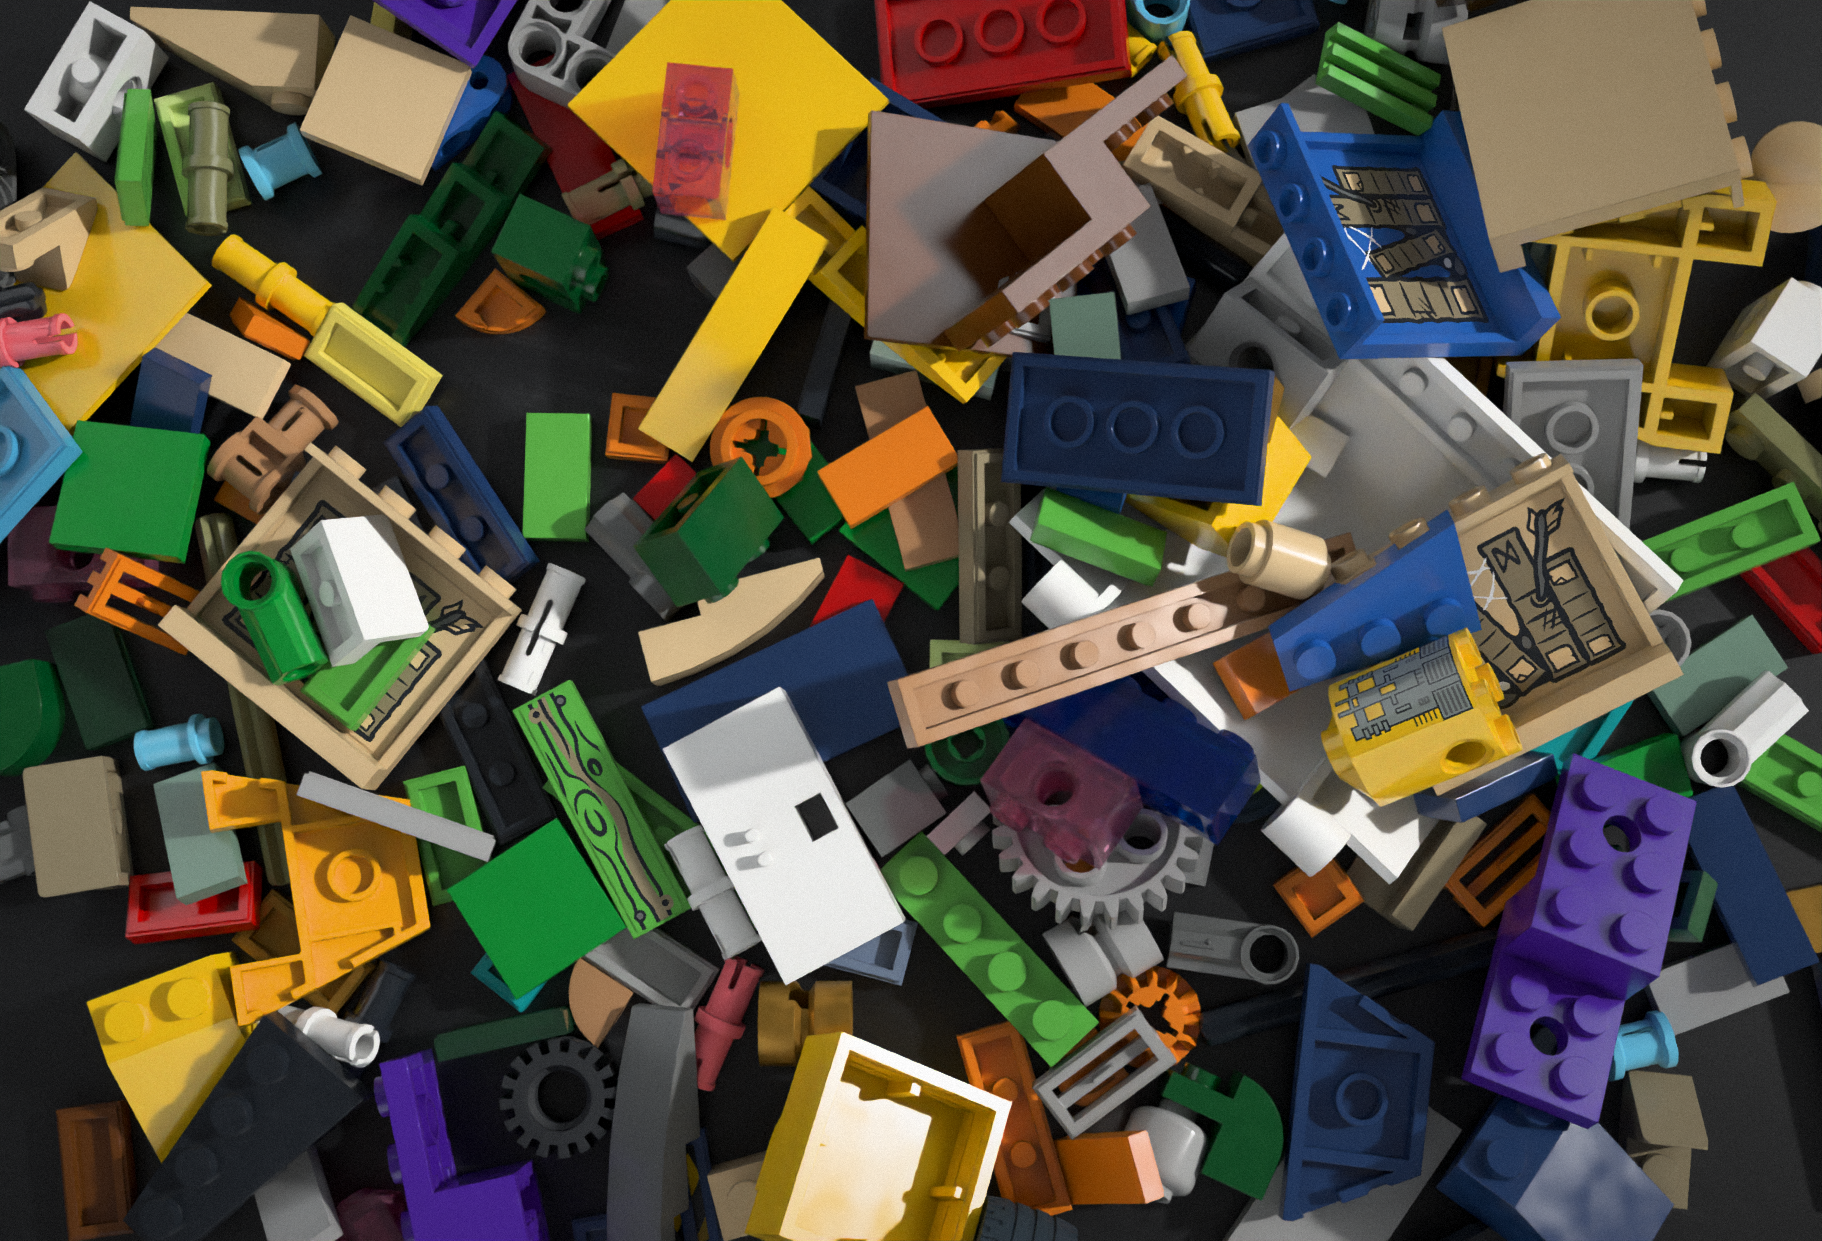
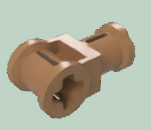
[207,384,339,515]

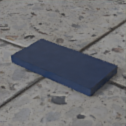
[1001,352,1275,506]
[641,599,908,823]

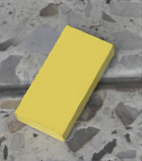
[303,302,443,427]

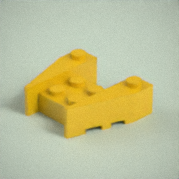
[1494,179,1777,454]

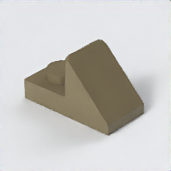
[1618,1070,1708,1209]

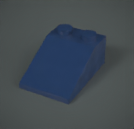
[1435,1094,1674,1241]

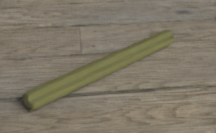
[194,513,291,886]

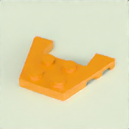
[201,770,430,1027]

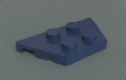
[1278,963,1435,1222]

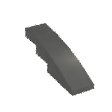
[607,1003,700,1241]

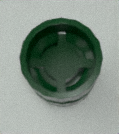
[924,719,1009,787]

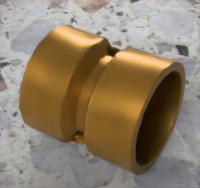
[758,981,853,1066]

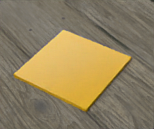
[567,0,889,263]
[0,152,212,436]

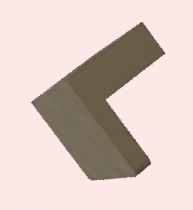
[23,756,134,897]
[1345,816,1487,930]

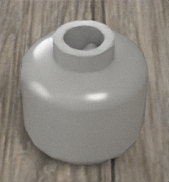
[1124,1099,1210,1204]

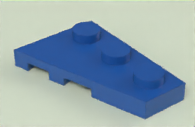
[1268,510,1482,691]

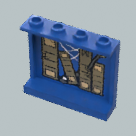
[1247,103,1561,359]

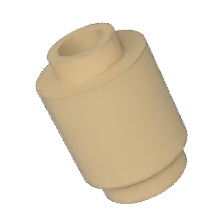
[1227,519,1331,600]

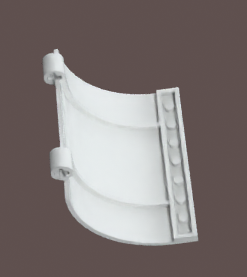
[1009,233,1683,885]

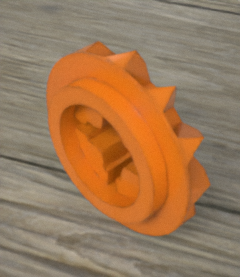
[710,397,813,498]
[1099,966,1201,1068]

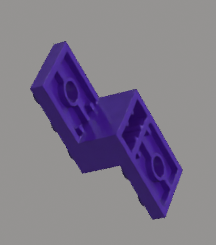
[1461,753,1697,1129]
[374,1048,550,1241]

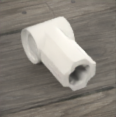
[1680,670,1809,788]

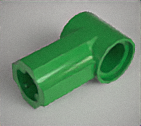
[221,551,330,686]

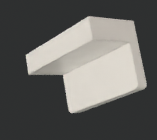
[290,514,429,667]

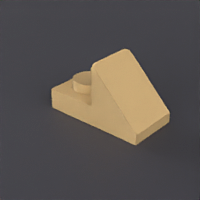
[0,187,98,291]

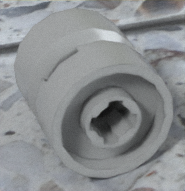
[1363,0,1468,65]
[1042,910,1164,1007]

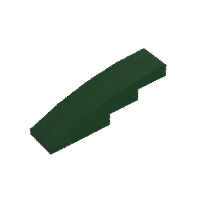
[351,111,553,347]

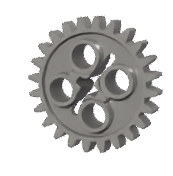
[992,727,1204,930]

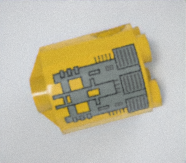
[1321,628,1523,807]

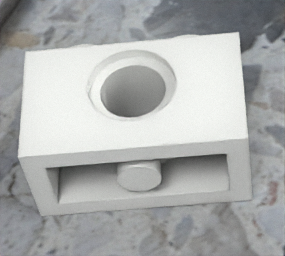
[24,1,169,163]
[1706,277,1822,400]

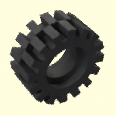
[499,1035,619,1159]

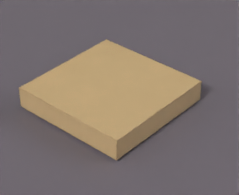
[300,15,472,186]

